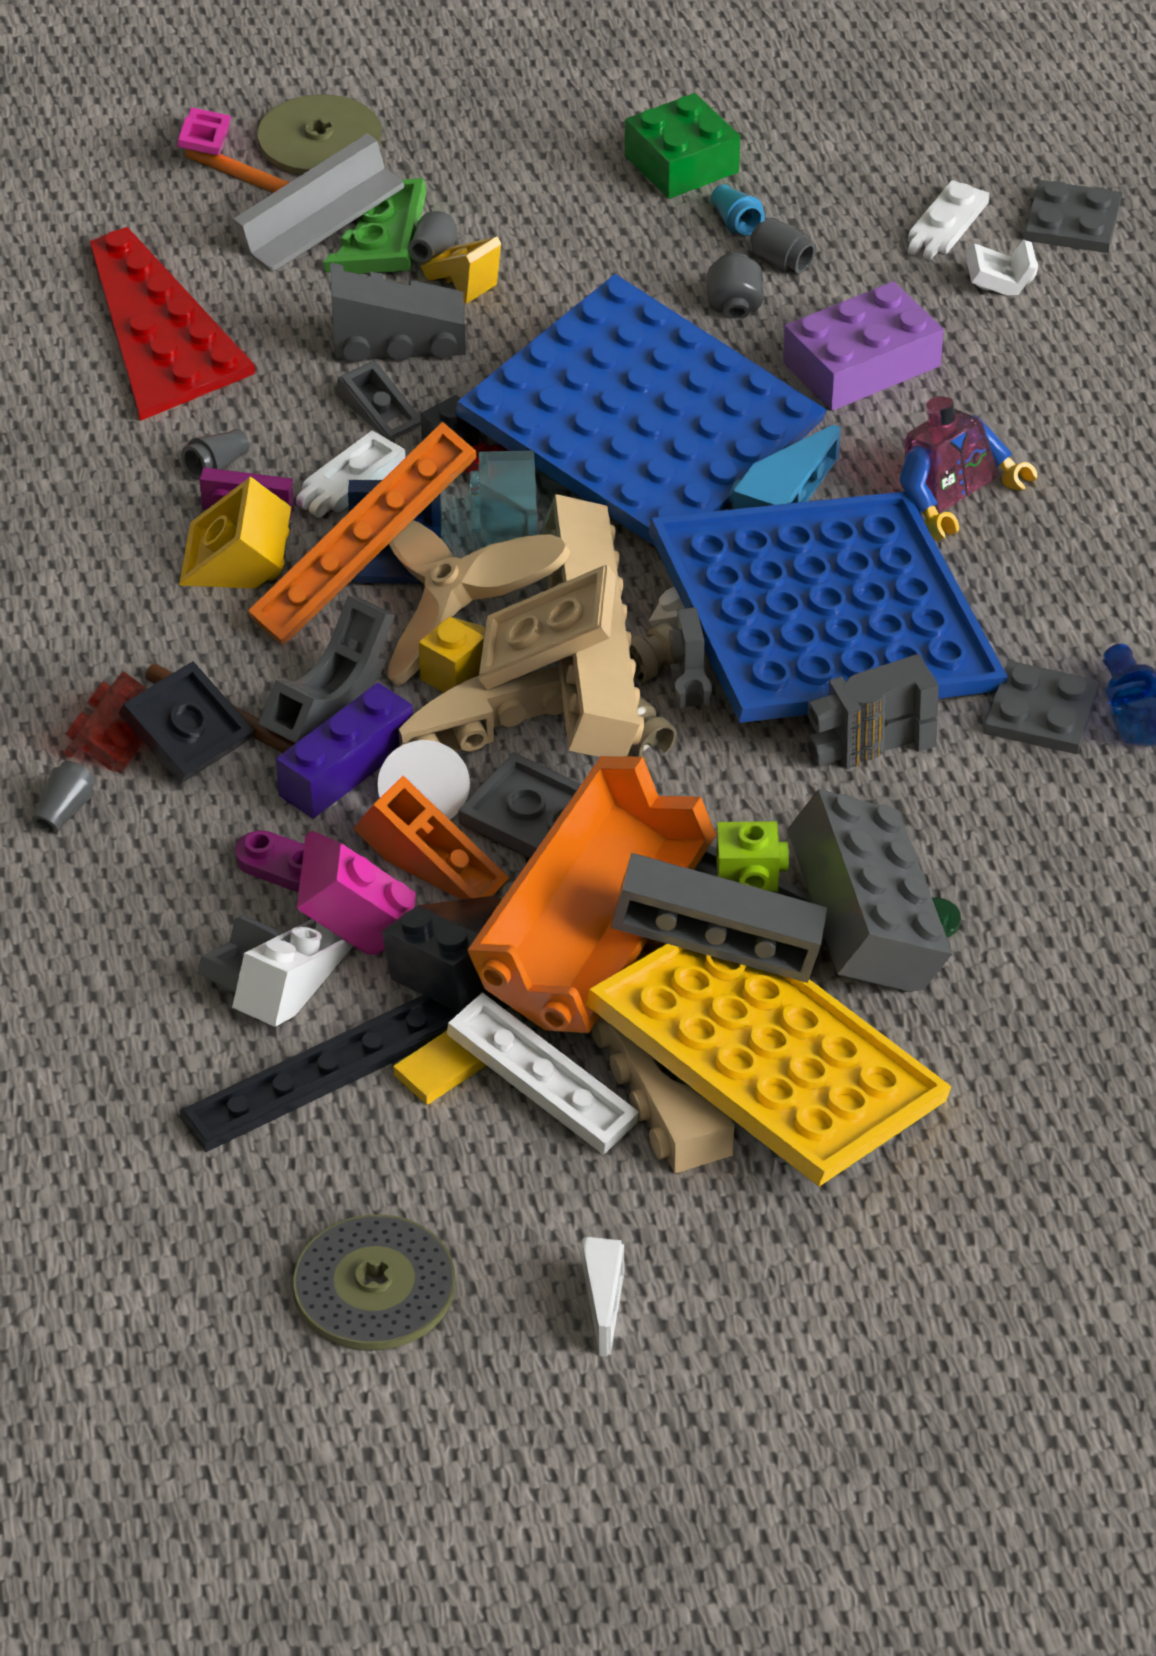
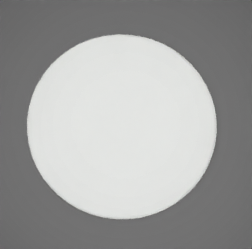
[378,740,470,820]

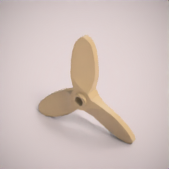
[388,520,570,687]

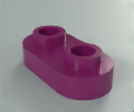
[235,830,304,892]

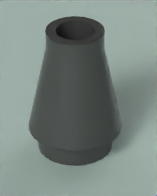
[408,211,457,263]
[181,429,249,480]
[32,761,95,834]

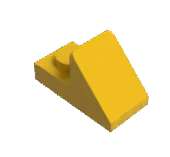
[420,237,501,304]

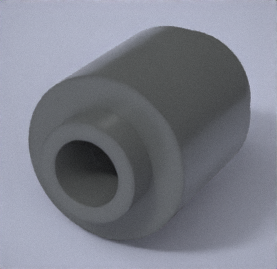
[750,217,816,274]

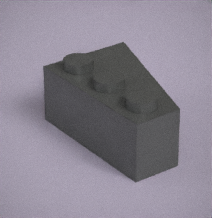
[330,263,466,362]

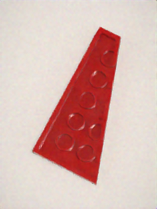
[90,227,255,421]

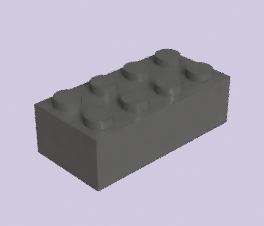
[787,789,953,992]

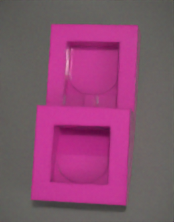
[177,107,231,155]

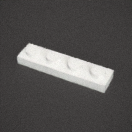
[447,993,639,1155]

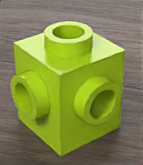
[716,821,789,892]

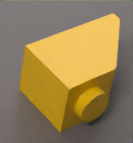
[419,616,485,693]

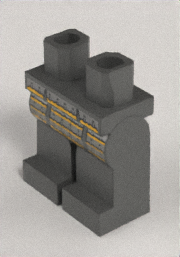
[807,654,939,769]

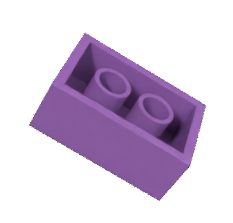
[783,281,944,411]

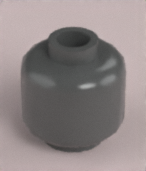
[707,252,764,318]

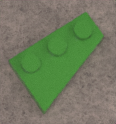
[323,178,427,274]

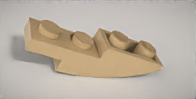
[399,666,564,752]

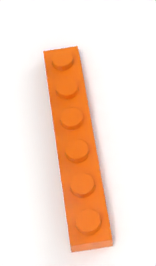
[248,422,476,645]

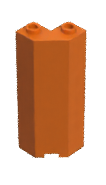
[467,756,716,1033]

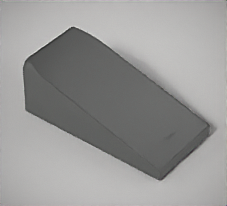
[335,360,421,441]

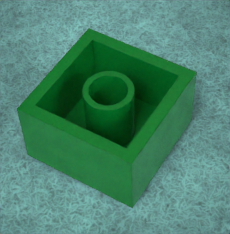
[625,93,740,199]

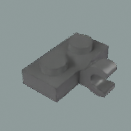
[668,607,712,708]

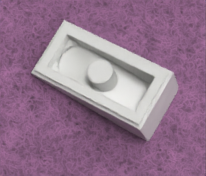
[582,1237,624,1357]

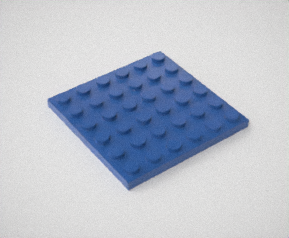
[455,274,827,546]
[649,491,1008,723]

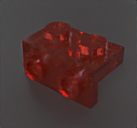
[62,671,147,773]

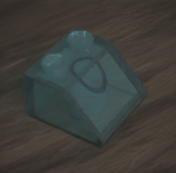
[470,450,537,548]

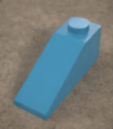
[729,425,841,509]

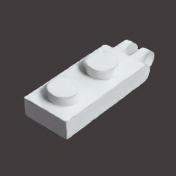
[908,180,990,261]
[296,430,406,518]

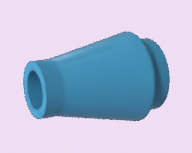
[711,184,765,236]

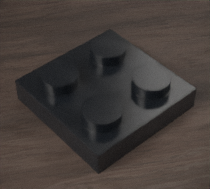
[118,661,254,784]

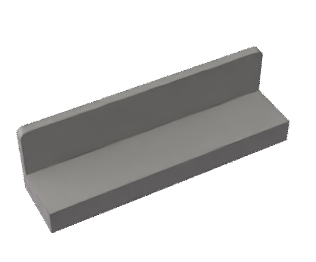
[233,133,404,272]

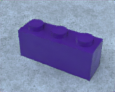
[276,682,413,819]

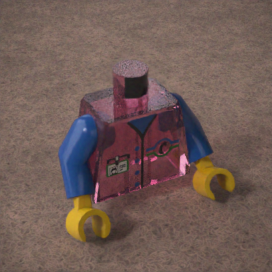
[900,396,1037,541]

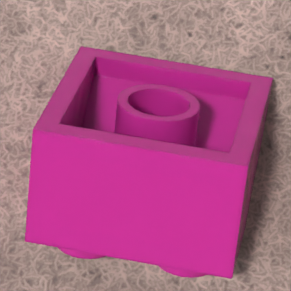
[297,831,416,955]

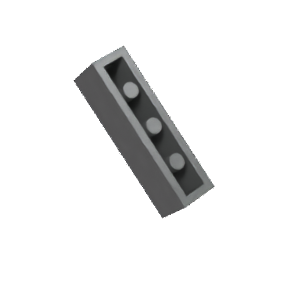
[611,853,827,983]

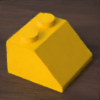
[179,476,291,589]

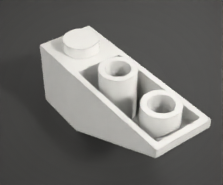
[232,919,353,1027]

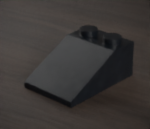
[382,895,502,1013]

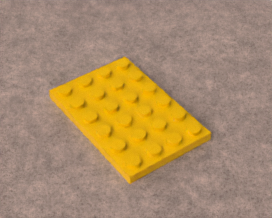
[585,944,952,1187]

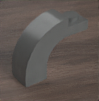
[258,595,395,743]

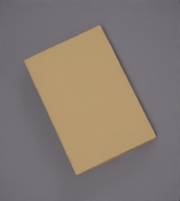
[479,564,616,690]

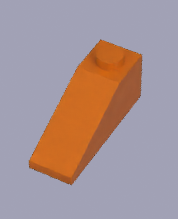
[353,776,509,900]

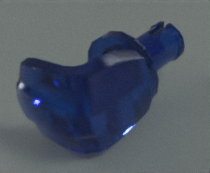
[1102,644,1156,747]

